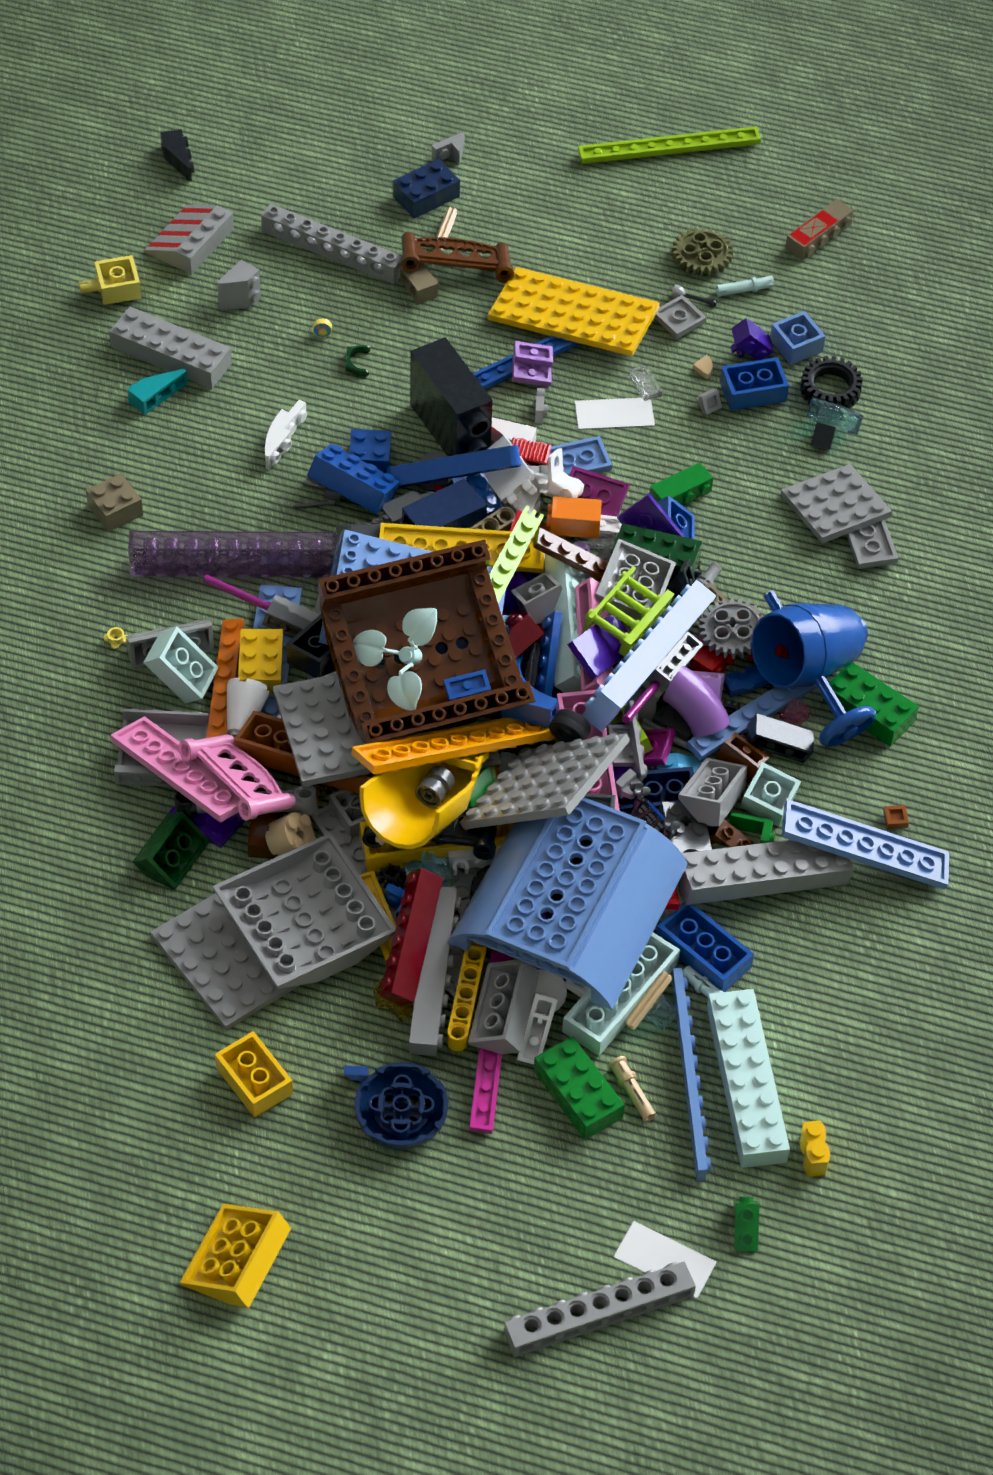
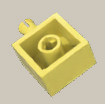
[79,255,141,305]

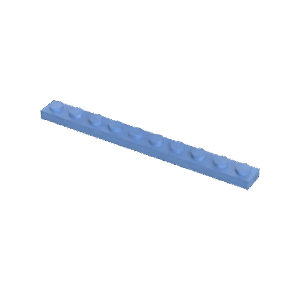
[671,968,711,1181]

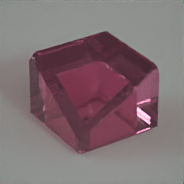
[779,698,811,727]

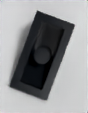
[665,560,695,606]

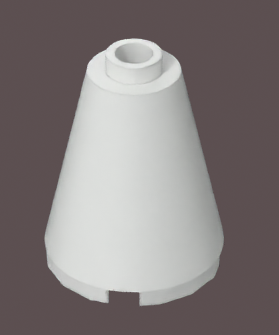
[227,678,269,738]

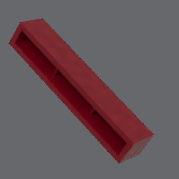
[380,868,443,1006]

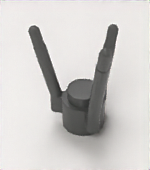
[293,477,341,509]

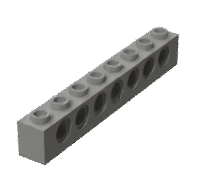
[261,204,402,284]
[504,1261,696,1358]

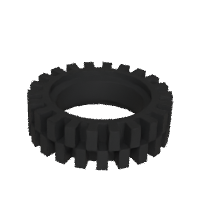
[800,356,863,413]

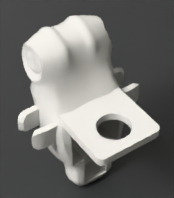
[527,448,584,498]

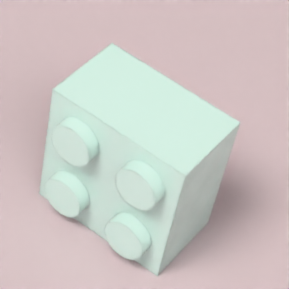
[740,762,801,826]

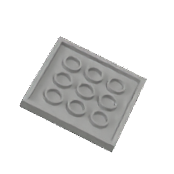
[781,464,892,543]

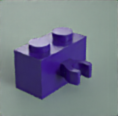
[730,318,774,361]

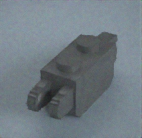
[372,491,434,524]

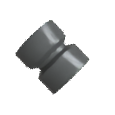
[415,766,455,808]

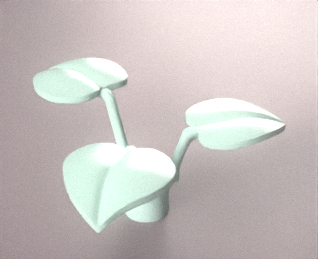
[352,608,437,711]

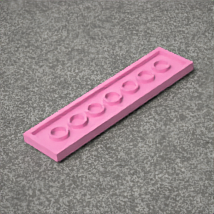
[111,716,241,823]

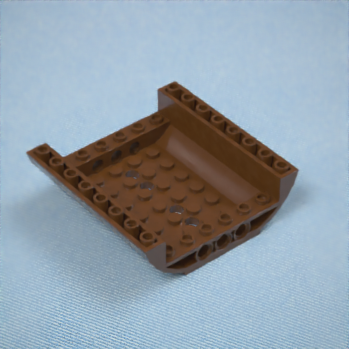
[318,539,535,744]

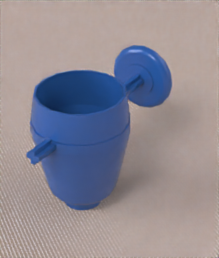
[751,590,876,747]

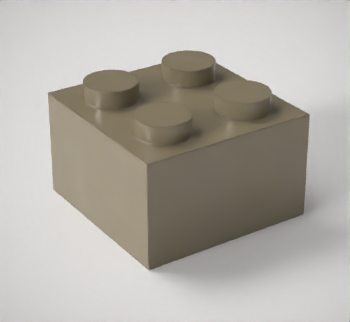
[86,473,143,532]

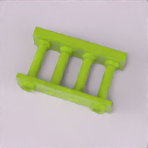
[583,566,674,657]

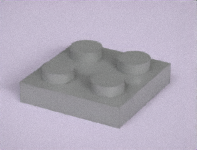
[654,295,707,339]

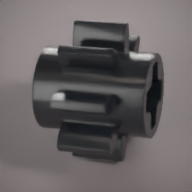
[378,863,406,890]

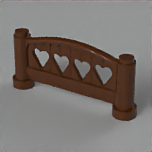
[401,232,514,283]

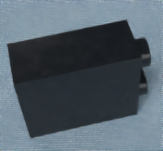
[410,337,493,457]

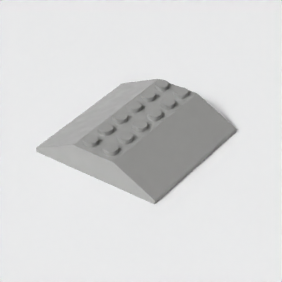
[213,833,396,989]

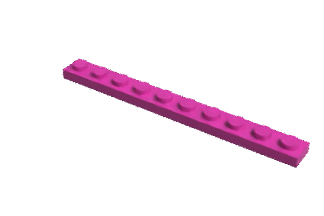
[469,949,513,1134]

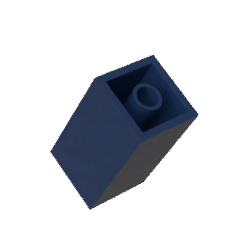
[402,479,487,529]

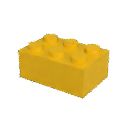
[238,629,284,695]
[215,1031,293,1118]

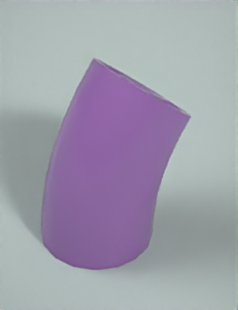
[663,665,731,737]

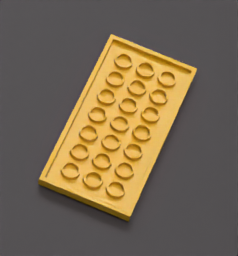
[488,267,659,356]

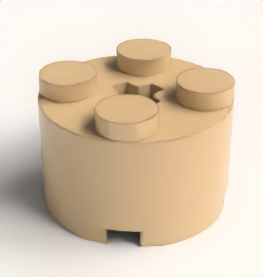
[266,812,317,856]

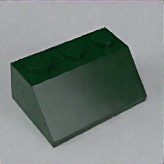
[132,811,210,890]

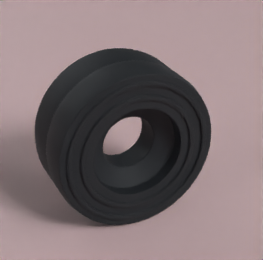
[549,709,591,743]

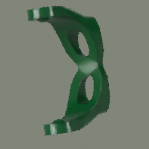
[345,345,371,377]

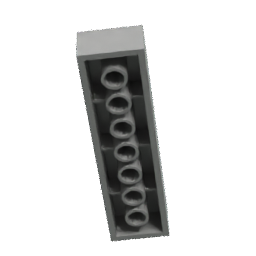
[678,840,854,905]

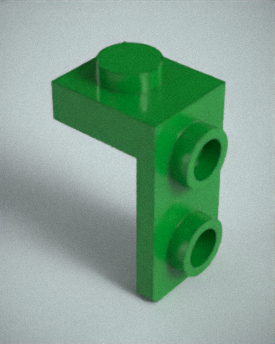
[729,812,775,844]
[733,1196,760,1252]

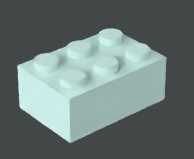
[143,626,219,704]

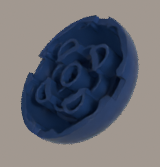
[355,1062,448,1150]

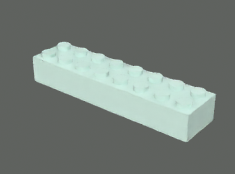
[544,554,591,693]
[707,989,790,1168]

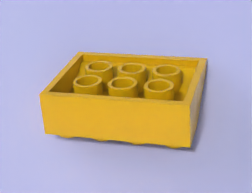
[179,1204,291,1308]

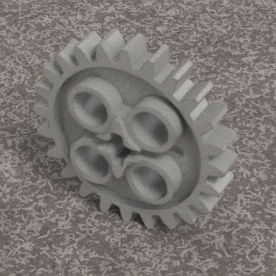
[699,598,764,659]

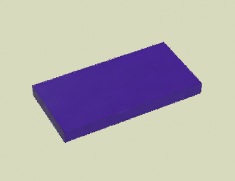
[567,614,633,680]

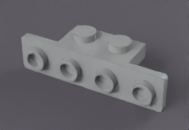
[606,700,647,783]

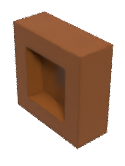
[883,805,909,829]

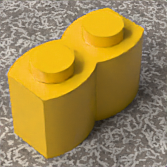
[799,1121,830,1177]

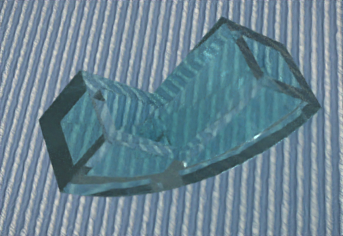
[806,398,863,434]

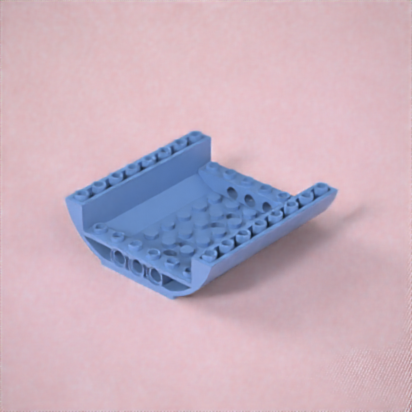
[447,797,688,1010]

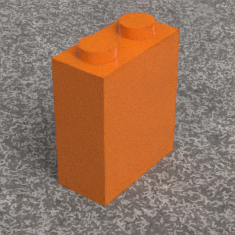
[546,496,602,539]

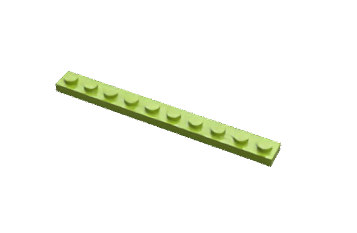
[578,126,761,164]

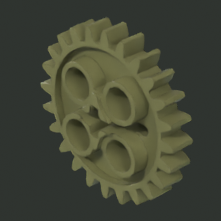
[672,227,733,277]

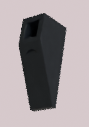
[160,129,195,181]

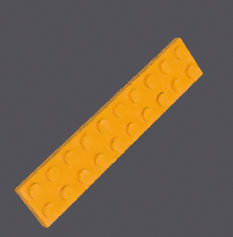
[351,717,555,774]

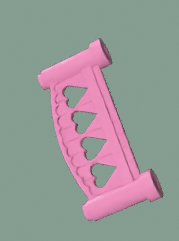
[179,734,296,820]

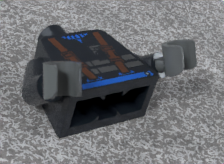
[630,783,681,841]

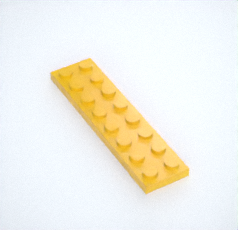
[379,523,545,573]

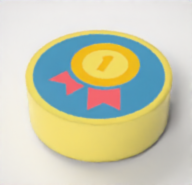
[313,319,332,338]

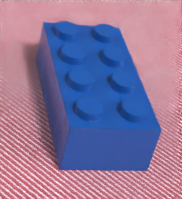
[307,444,400,514]
[656,903,754,992]

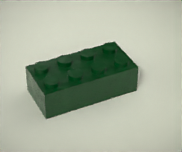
[611,523,702,582]

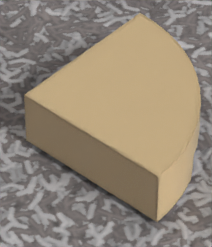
[693,355,713,379]

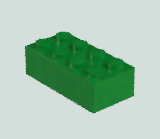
[823,662,919,747]
[533,1036,625,1140]

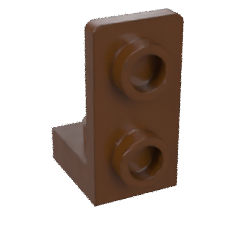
[707,820,755,848]

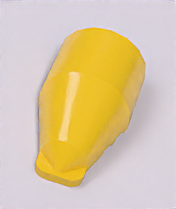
[360,751,489,849]

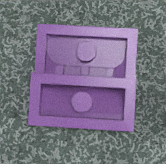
[512,341,553,387]

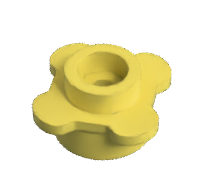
[104,627,128,649]

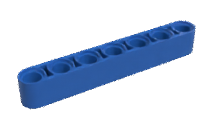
[385,445,521,488]

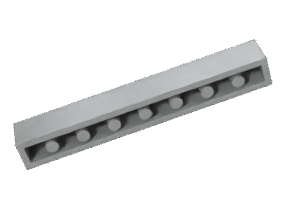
[409,887,461,1056]

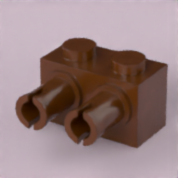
[715,732,772,784]

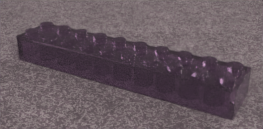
[128,531,337,578]

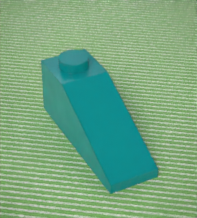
[127,368,188,415]

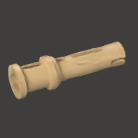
[608,1056,657,1122]

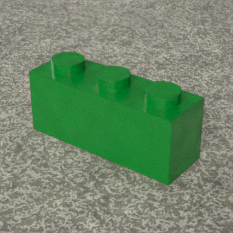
[650,462,713,505]

